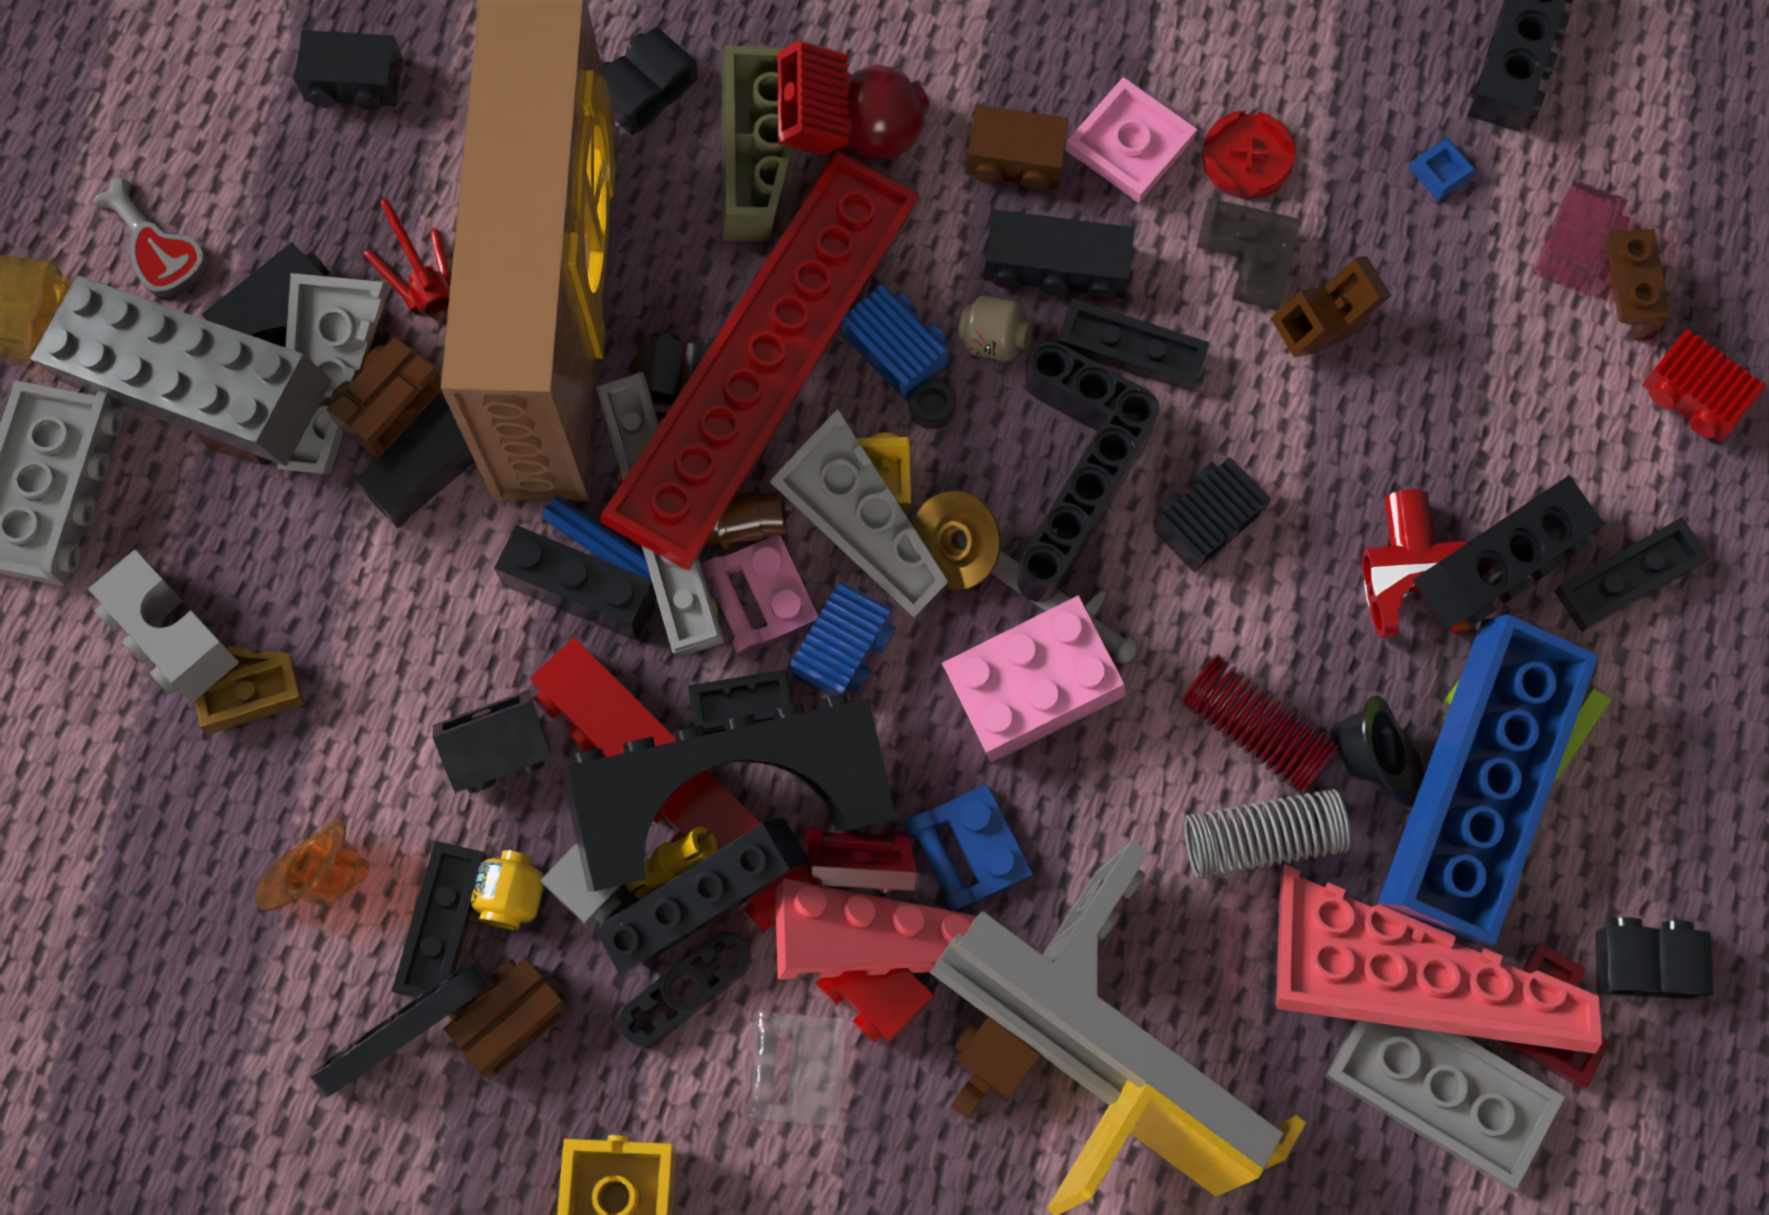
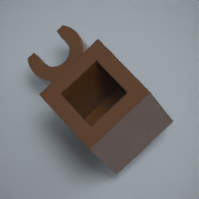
[951,1017,1040,1120]

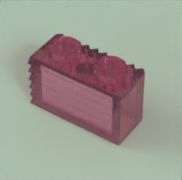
[1533,178,1630,295]

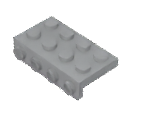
[0,380,124,587]

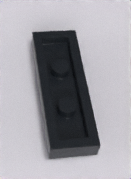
[1057,298,1210,392]
[1554,517,1710,633]
[391,841,487,999]

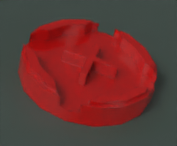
[1202,111,1295,200]

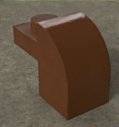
[1271,256,1391,358]

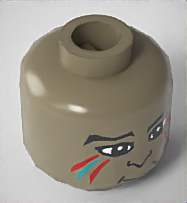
[959,295,1033,362]

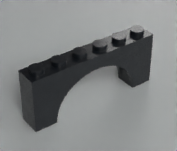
[202,242,475,528]
[561,692,896,892]

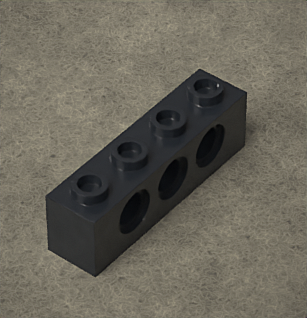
[1467,0,1574,132]
[1412,475,1604,630]
[594,817,810,975]

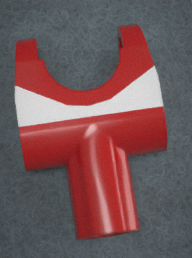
[1362,489,1471,638]

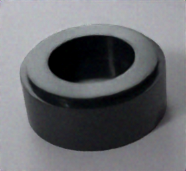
[908,379,956,429]

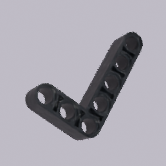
[1017,342,1159,602]

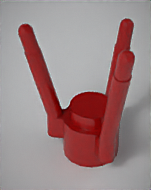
[364,198,451,316]

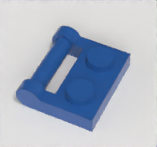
[905,784,1033,912]

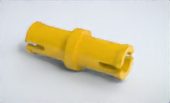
[625,827,718,898]

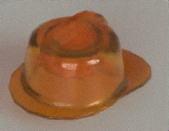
[255,819,370,911]

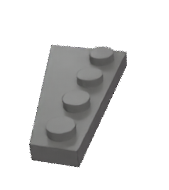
[277,273,391,474]
[769,409,948,618]

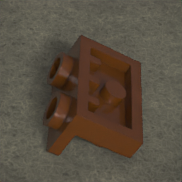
[1605,229,1670,340]

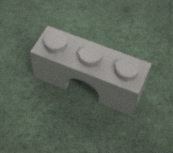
[88,550,239,703]

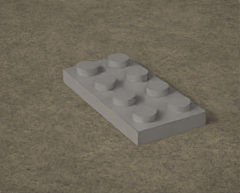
[1324,1020,1565,1191]

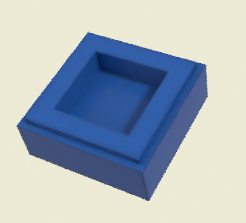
[1409,137,1477,202]

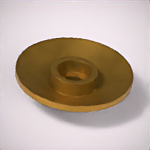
[912,491,1001,590]

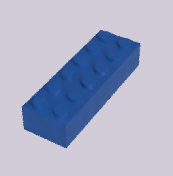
[1378,614,1599,945]

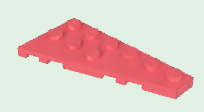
[1276,864,1602,1054]

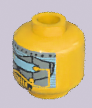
[471,850,544,930]

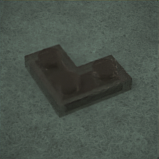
[1196,198,1301,311]

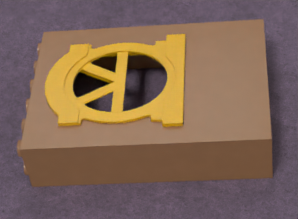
[441,0,618,503]

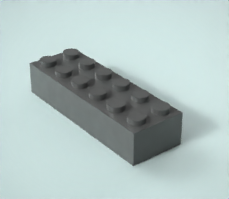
[31,275,332,466]

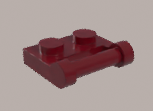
[803,826,917,893]

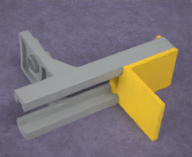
[930,840,1306,1215]

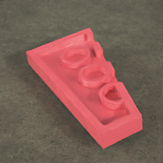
[775,878,975,980]

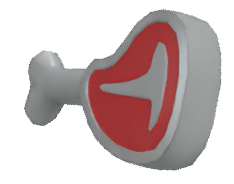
[94,177,207,298]

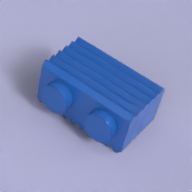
[841,284,949,401]
[790,581,896,697]

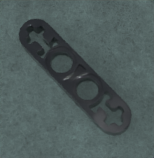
[309,958,492,1098]

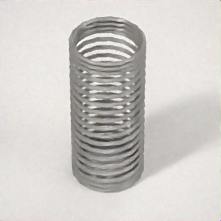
[1184,788,1351,880]

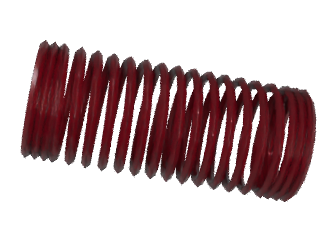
[1180,654,1340,795]

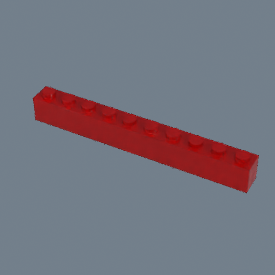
[529,637,934,1046]

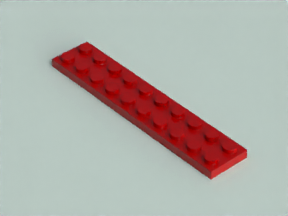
[600,150,920,571]

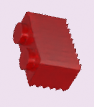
[778,40,852,155]
[1642,329,1767,442]

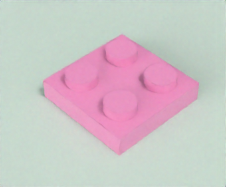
[1065,77,1197,203]

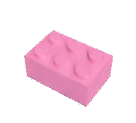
[942,595,1126,762]

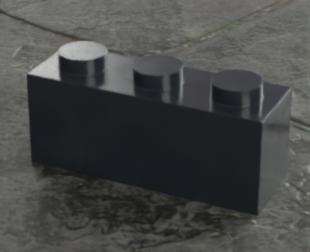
[984,209,1135,301]
[494,525,657,641]

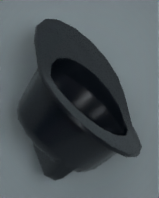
[1330,696,1425,808]

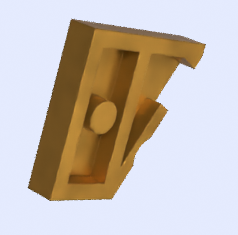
[195,646,305,735]

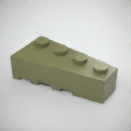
[721,45,794,242]

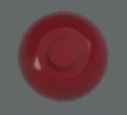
[836,65,930,160]

